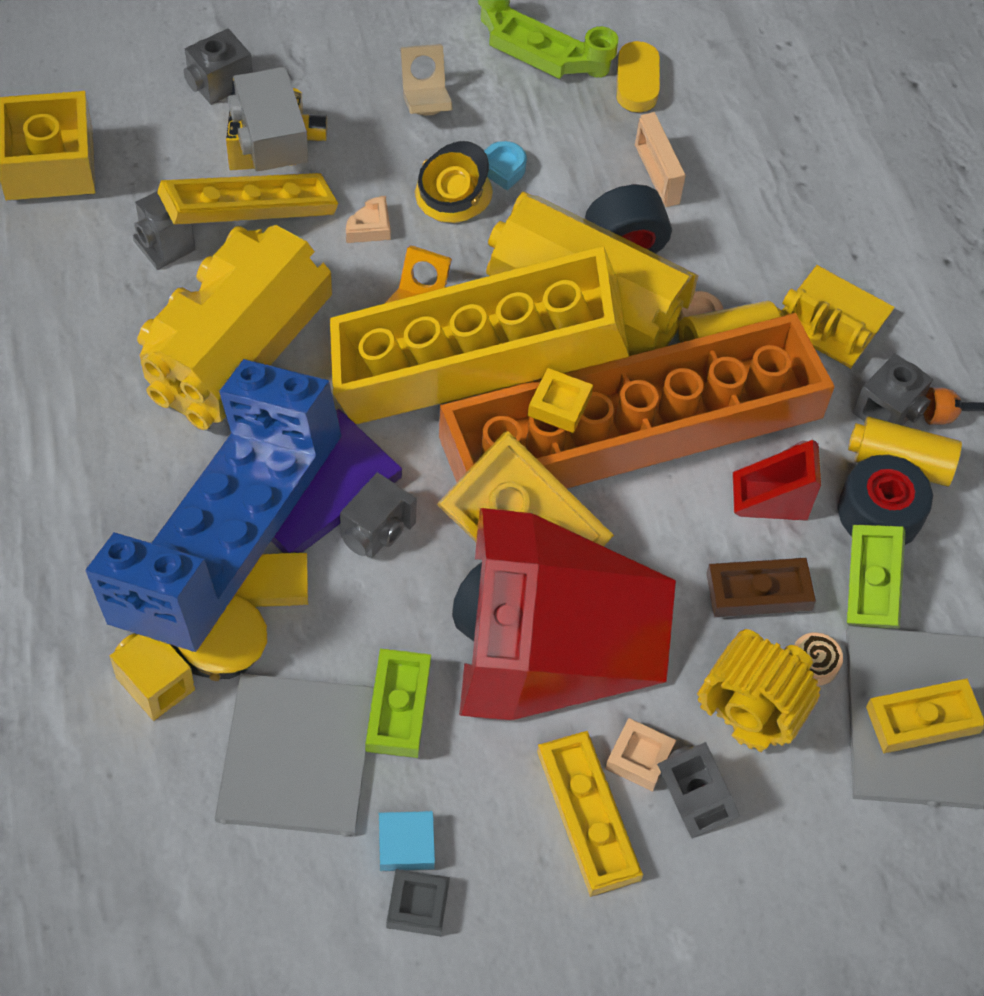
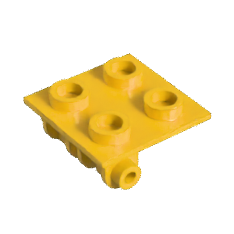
[782,265,895,369]

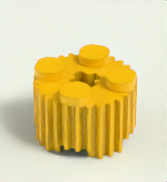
[697,629,821,752]

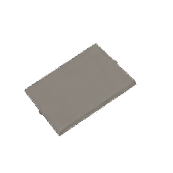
[846,626,984,809]

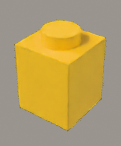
[109,633,195,721]

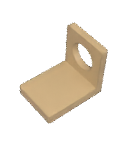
[400,44,452,116]

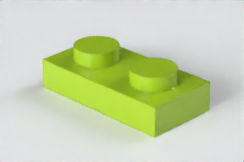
[847,525,905,629]
[365,648,431,758]

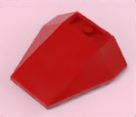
[459,508,676,720]

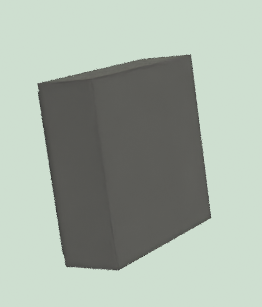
[386,869,450,937]

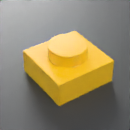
[528,368,593,433]

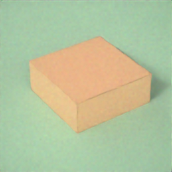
[605,718,676,792]

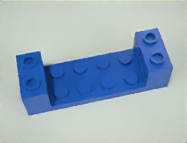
[85,359,342,652]

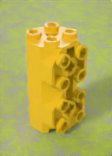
[486,191,699,356]
[137,225,332,430]

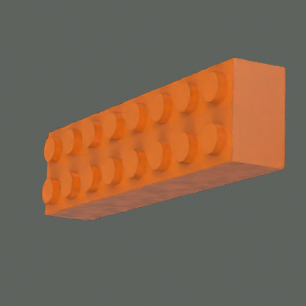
[439,313,835,489]

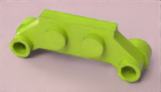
[478,0,619,79]

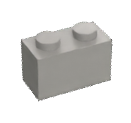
[228,66,308,172]

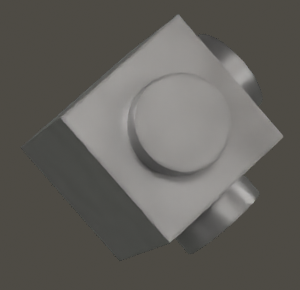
[184,28,253,105]
[853,353,933,425]

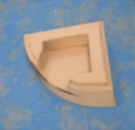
[346,196,391,243]

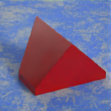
[733,440,821,521]

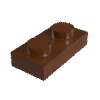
[706,558,816,617]

